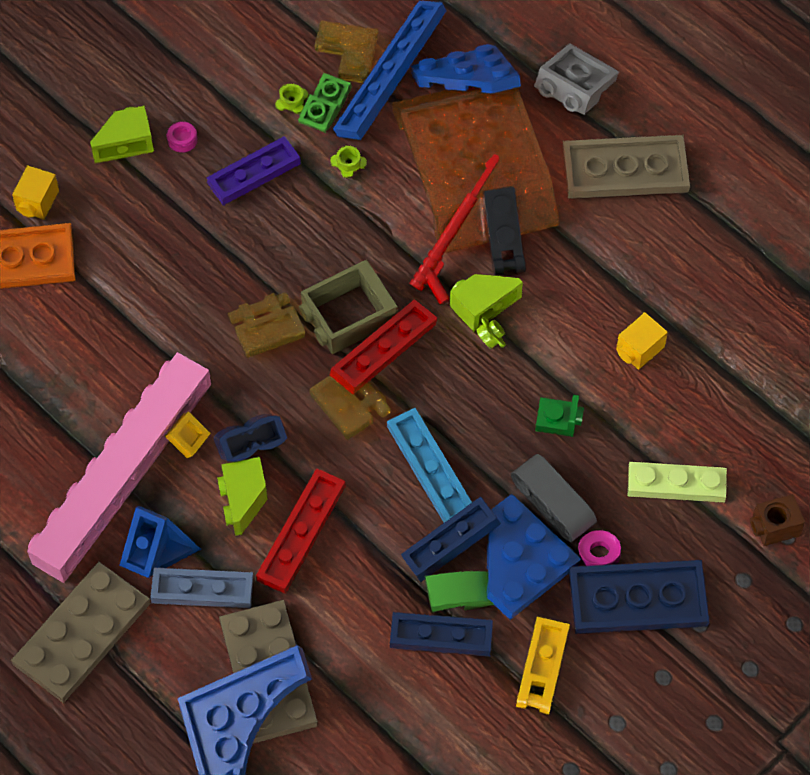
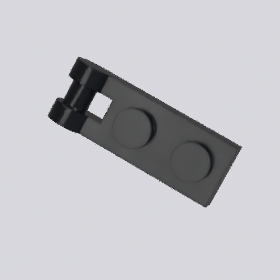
[482,186,526,276]

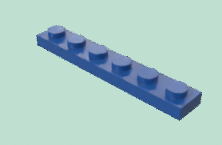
[333,0,447,140]

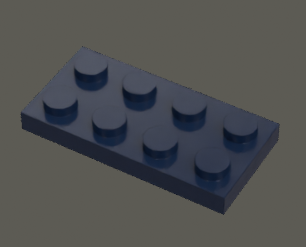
[569,560,709,634]

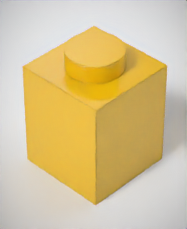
[12,165,59,220]
[616,312,668,370]

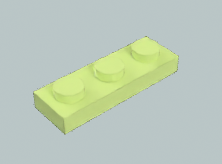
[628,462,727,503]

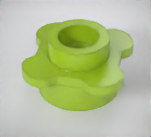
[275,84,308,114]
[331,146,367,178]
[476,316,506,349]

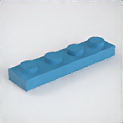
[387,408,472,522]

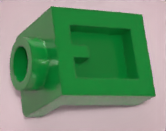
[535,394,584,437]

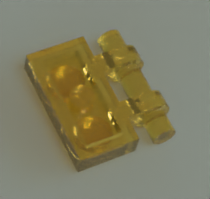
[228,292,305,358]
[310,376,391,440]

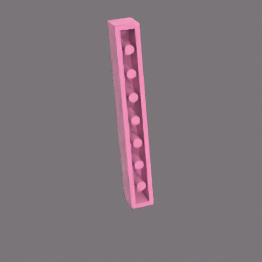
[27,352,211,583]

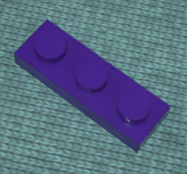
[207,136,301,205]

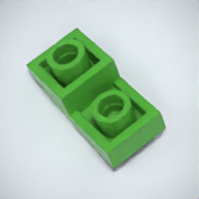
[298,73,352,133]
[425,571,494,612]

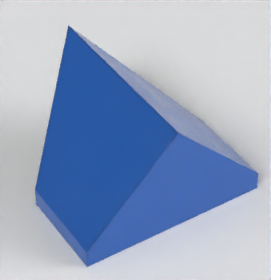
[119,506,201,578]

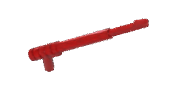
[409,154,500,305]

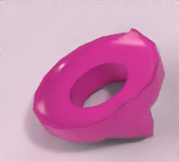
[578,530,621,566]

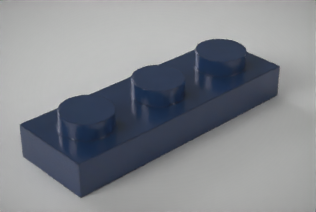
[401,496,501,582]
[390,612,493,656]

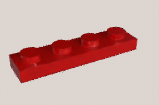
[330,299,438,394]
[256,468,346,594]

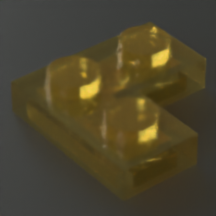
[315,21,378,83]

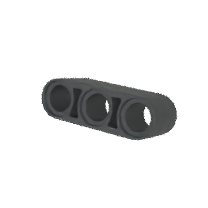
[511,454,597,542]

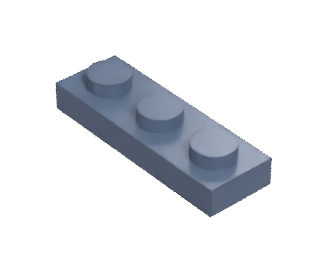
[150,568,254,608]

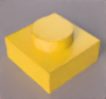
[165,411,211,458]

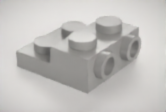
[534,43,619,115]

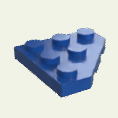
[411,44,521,93]
[487,494,581,620]

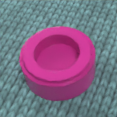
[167,122,198,153]

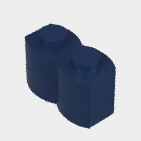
[213,414,287,462]

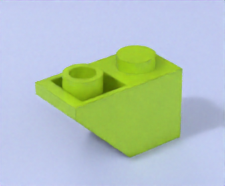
[217,457,268,536]

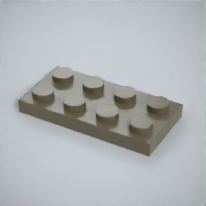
[562,135,690,199]
[11,562,151,703]
[219,600,318,743]

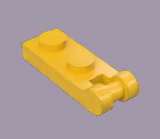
[516,617,570,715]

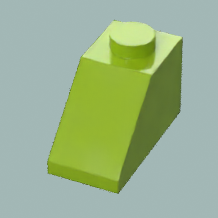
[90,106,154,163]
[450,274,523,332]

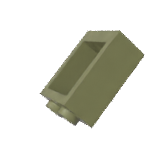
[299,259,398,354]

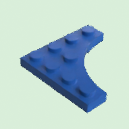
[178,645,312,775]

